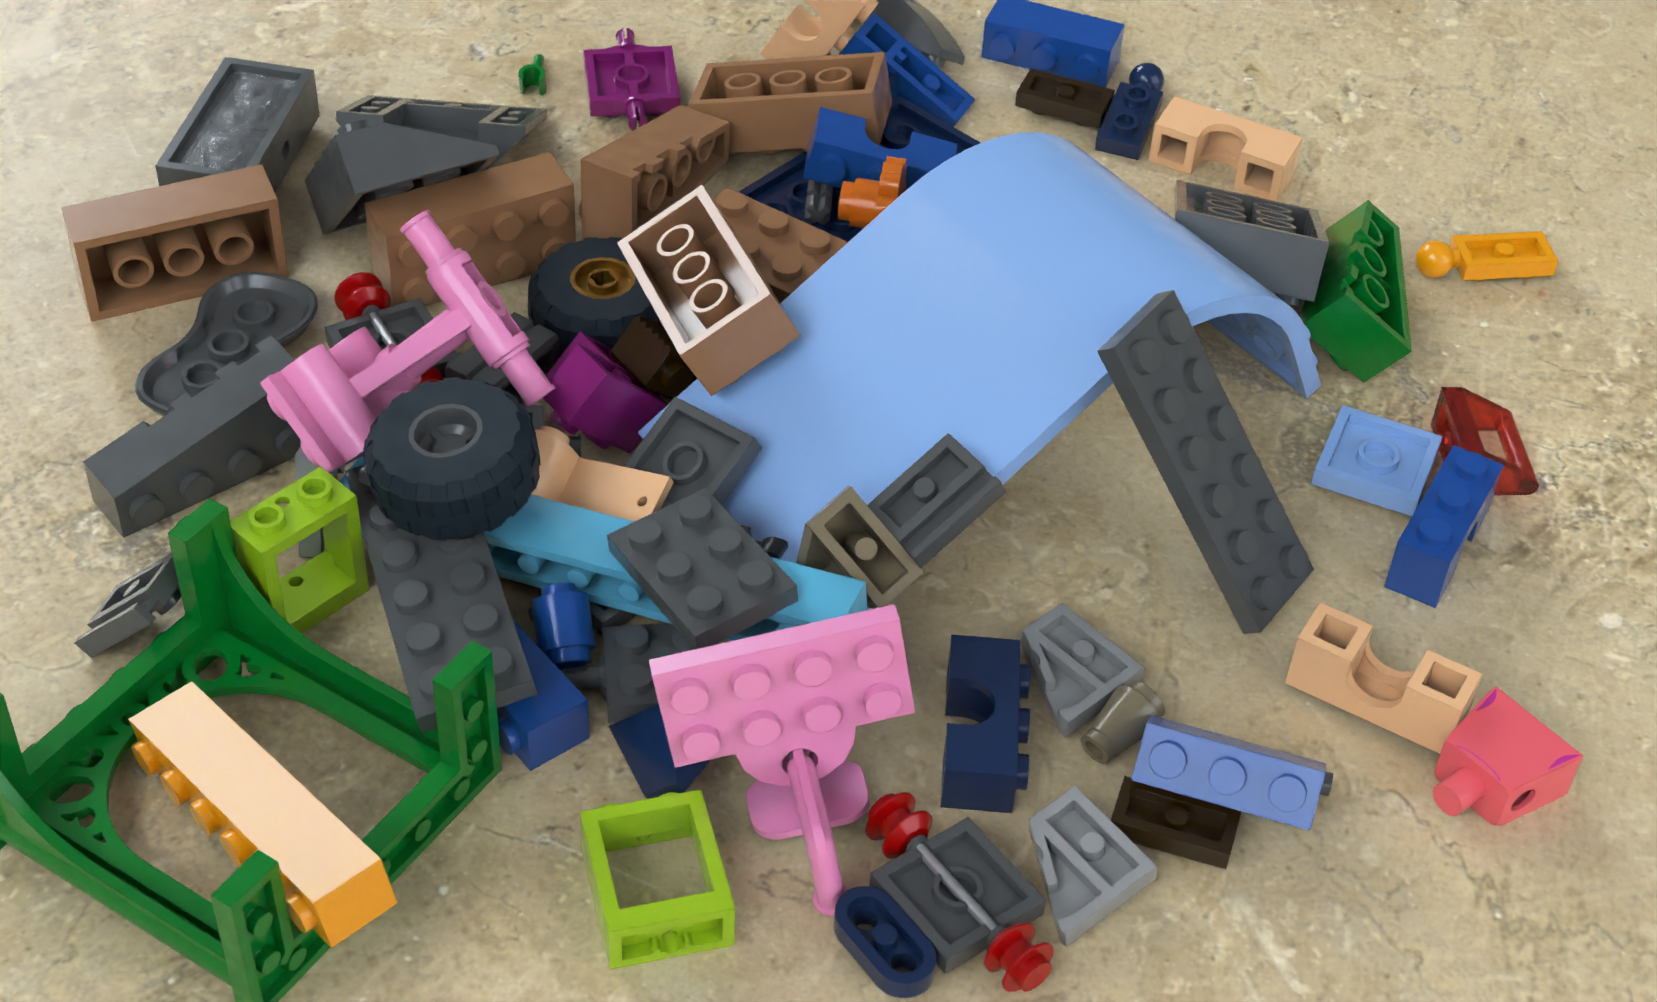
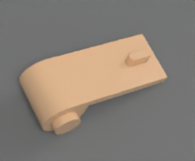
[531,426,674,521]

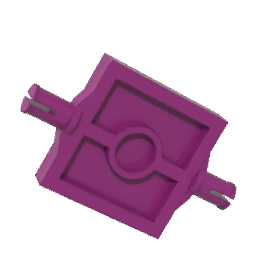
[583,28,681,131]

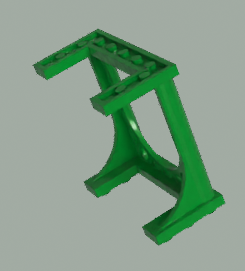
[0,498,502,1002]

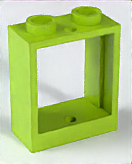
[230,466,369,634]
[580,789,735,970]

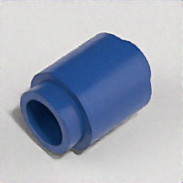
[531,583,596,670]

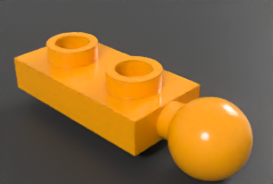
[1415,231,1558,281]

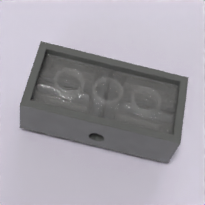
[155,57,320,192]

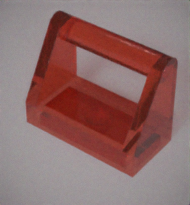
[1430,387,1539,495]

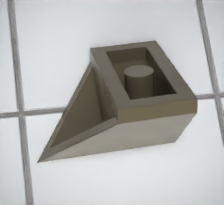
[796,485,924,609]

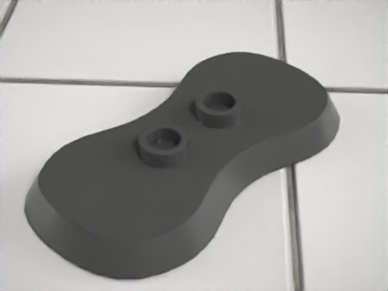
[135,272,318,417]

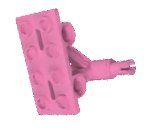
[261,210,556,474]

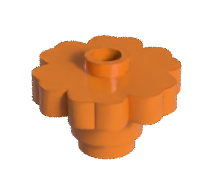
[838,156,907,228]

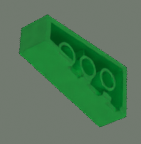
[1300,200,1412,382]

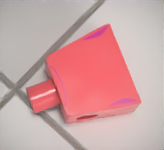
[1433,687,1583,826]

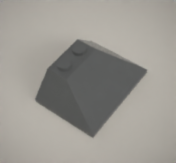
[336,95,547,169]

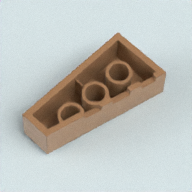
[579,105,730,240]

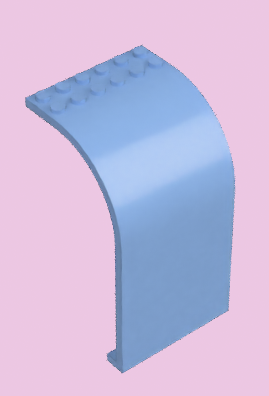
[637,132,1321,609]

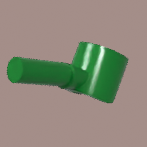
[518,54,546,95]

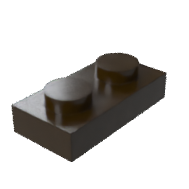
[1015,68,1115,128]
[1111,776,1242,870]

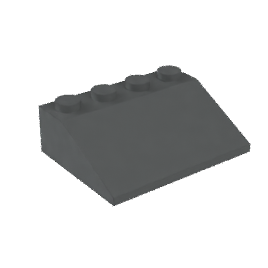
[304,120,500,235]
[1175,180,1329,306]

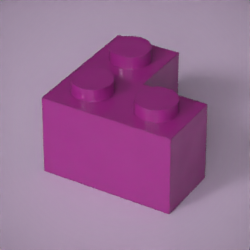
[543,331,668,454]

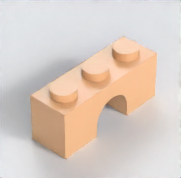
[760,0,879,60]
[1148,96,1303,201]
[1285,602,1482,754]

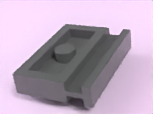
[867,433,1006,568]
[74,553,181,658]

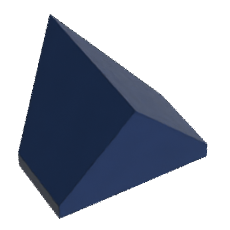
[608,704,710,799]

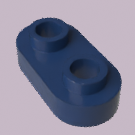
[834,886,936,998]

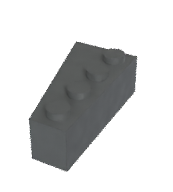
[83,335,301,538]

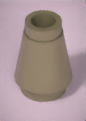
[1081,681,1165,764]

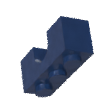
[940,634,1031,813]

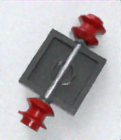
[325,272,456,390]
[865,792,1054,992]

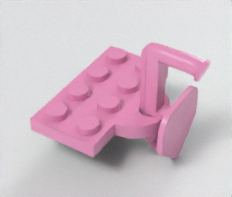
[649,604,915,916]

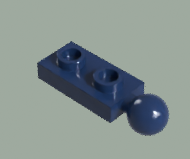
[1095,62,1164,160]

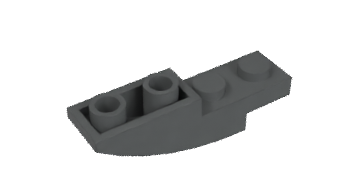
[857,0,965,68]

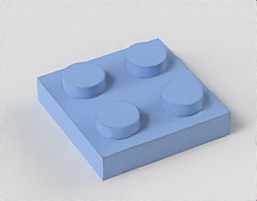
[1311,405,1443,516]

